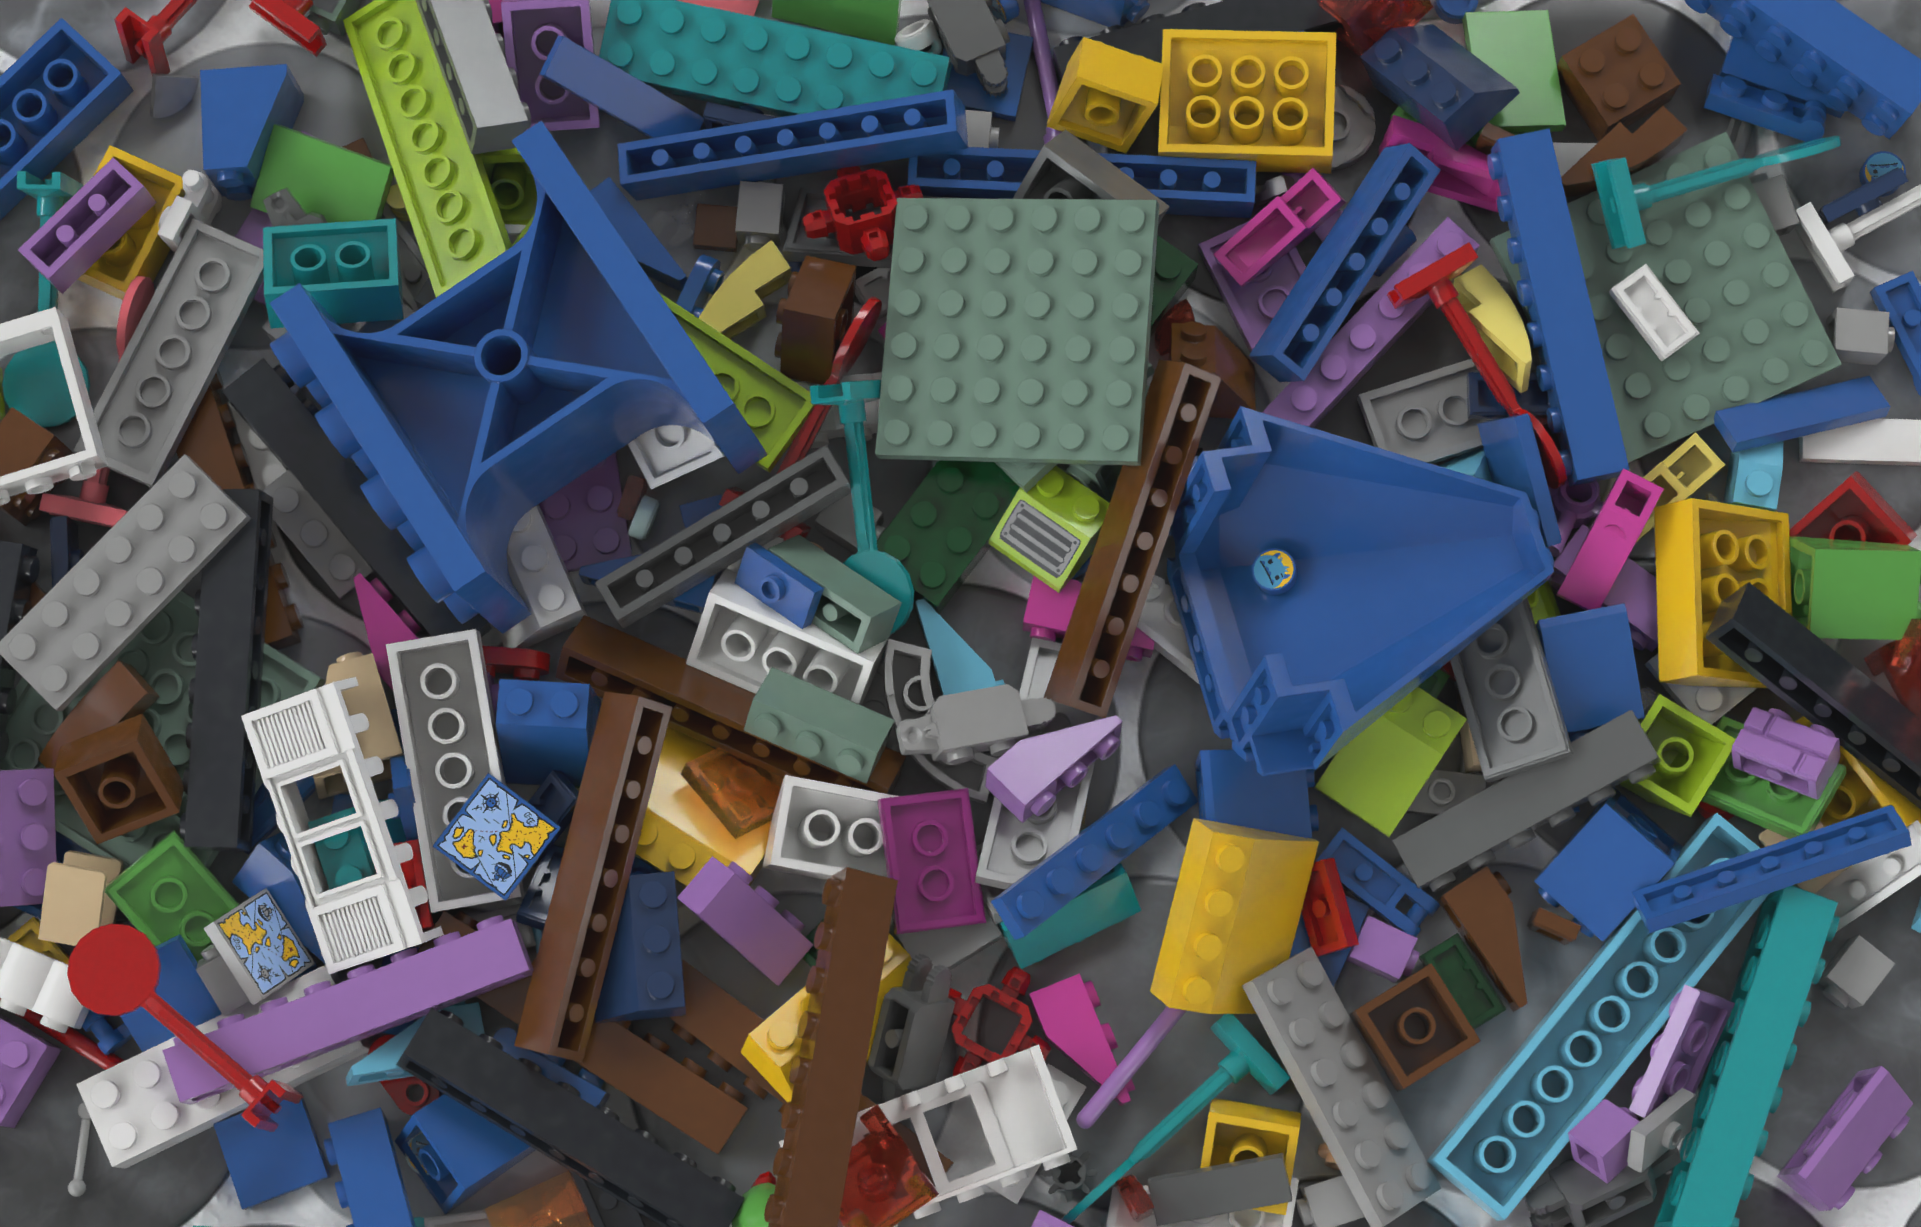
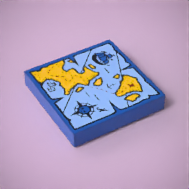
[433,773,562,901]

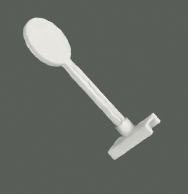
[1794,184,1921,294]

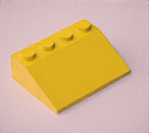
[1158,29,1336,174]
[1654,498,1792,688]
[635,727,780,888]
[1150,818,1319,1014]

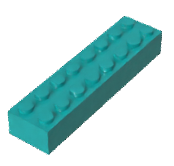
[599,0,952,117]
[1654,886,1840,1227]

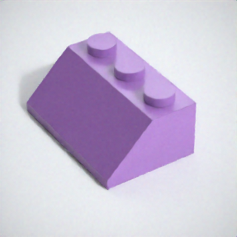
[1777,1066,1913,1211]

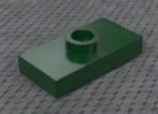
[1418,933,1507,1030]

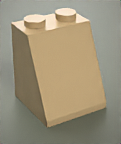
[313,651,403,800]

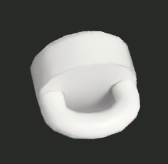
[895,19,942,55]

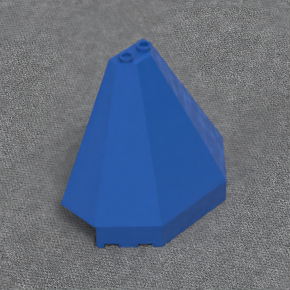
[1167,406,1554,776]

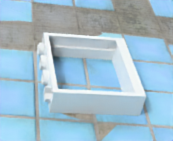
[0,307,108,506]

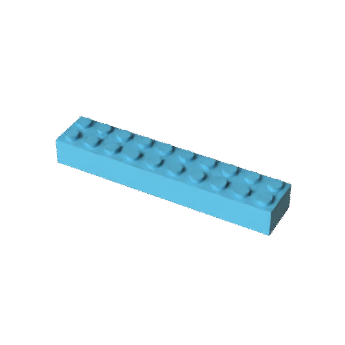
[1427,813,1770,1221]

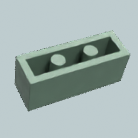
[768,535,902,654]
[744,667,895,784]

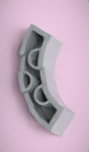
[883,639,997,804]

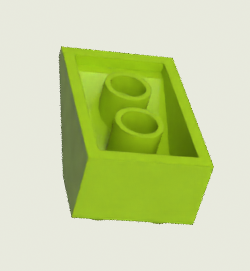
[1314,687,1467,837]

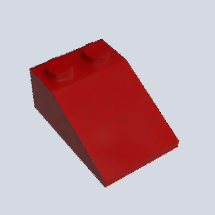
[1789,471,1917,545]

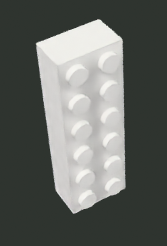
[386,629,525,913]
[76,965,370,1169]

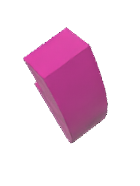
[1379,115,1501,212]
[1213,168,1346,287]

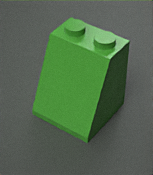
[1789,536,1921,640]

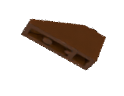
[1437,866,1527,1012]

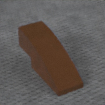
[1561,106,1688,198]
[38,661,160,781]

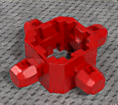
[802,166,923,261]
[948,966,1051,1076]

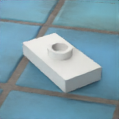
[1609,264,1700,362]

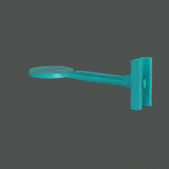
[1591,136,1841,249]
[2,171,91,428]
[809,380,914,635]
[1061,1014,1290,1224]

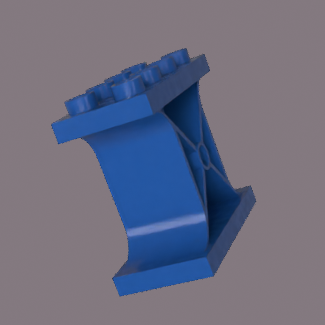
[270,120,768,634]

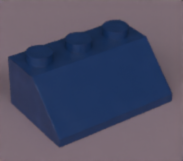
[1360,24,1520,151]
[595,871,686,1023]

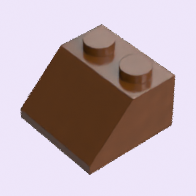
[1168,321,1256,419]

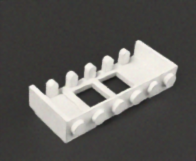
[241,677,444,974]
[779,1044,1077,1227]

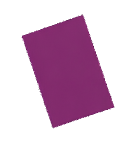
[877,788,986,935]

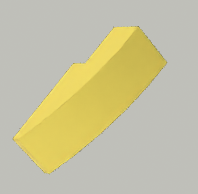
[699,240,792,339]
[1454,264,1532,393]
[1635,432,1726,544]

